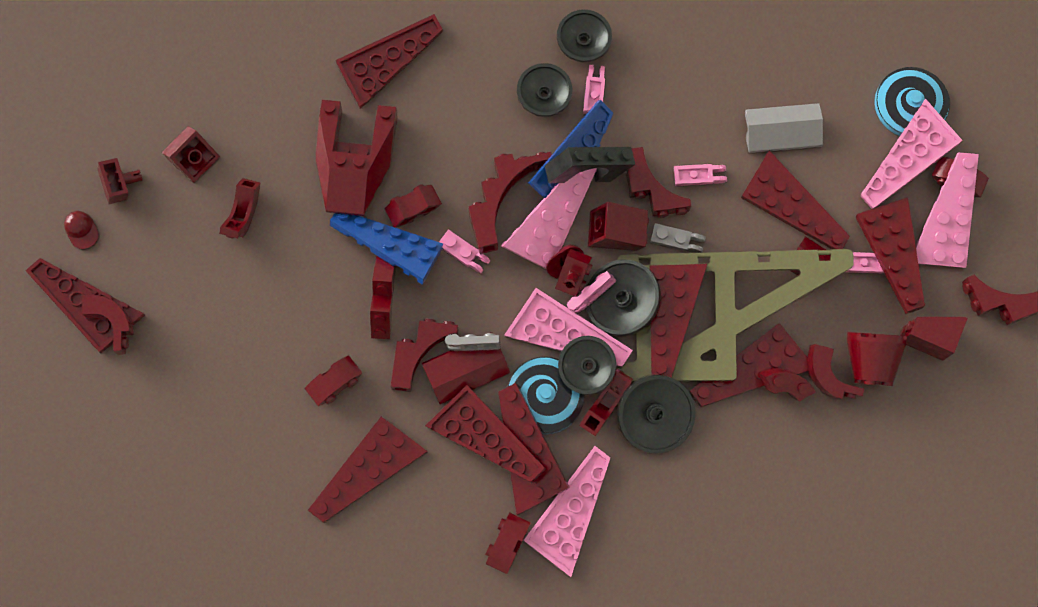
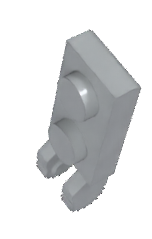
[650,223,706,253]
[445,333,501,351]

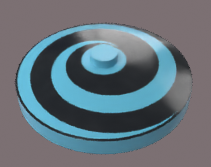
[875,67,950,136]
[508,357,584,434]

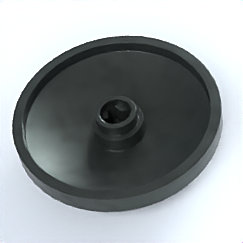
[586,259,661,336]
[617,375,695,453]

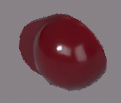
[64,211,99,249]
[546,244,584,279]

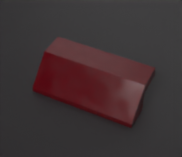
[421,332,510,404]

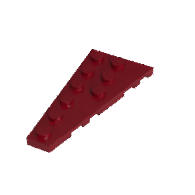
[335,14,443,109]
[741,150,850,249]
[856,197,925,314]
[25,258,145,353]
[650,264,708,378]
[689,323,808,407]
[499,383,570,515]
[425,385,546,483]
[308,416,428,523]

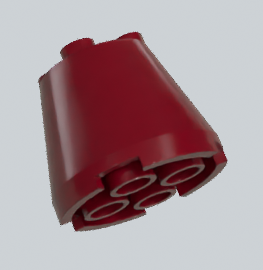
[847,332,907,386]

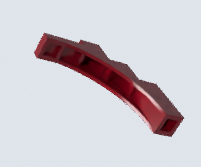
[468,152,552,254]

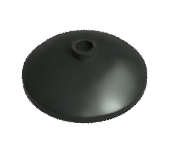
[557,10,612,62]
[517,63,573,117]
[558,336,617,395]

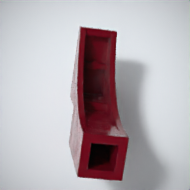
[626,147,691,218]
[370,256,397,339]
[962,274,1038,325]
[391,319,458,392]

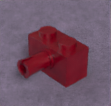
[98,158,143,205]
[555,249,593,297]

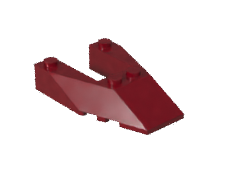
[316,100,398,216]

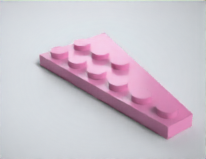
[861,99,962,209]
[916,152,979,268]
[501,168,597,269]
[504,288,633,367]
[523,446,610,577]

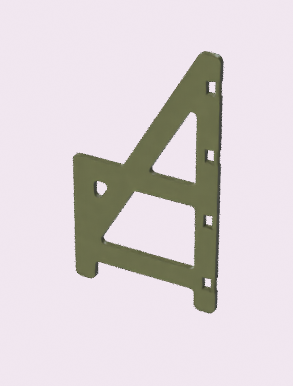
[617,249,854,382]

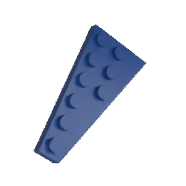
[528,100,613,198]
[330,213,443,285]

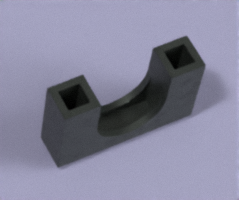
[545,147,636,183]

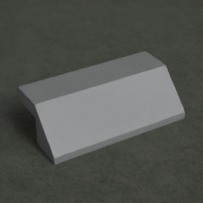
[745,103,823,153]

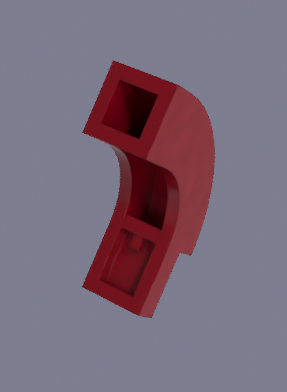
[219,178,261,239]
[82,295,134,355]
[807,344,864,399]
[579,369,634,436]

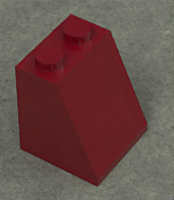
[588,202,649,251]
[900,317,968,361]

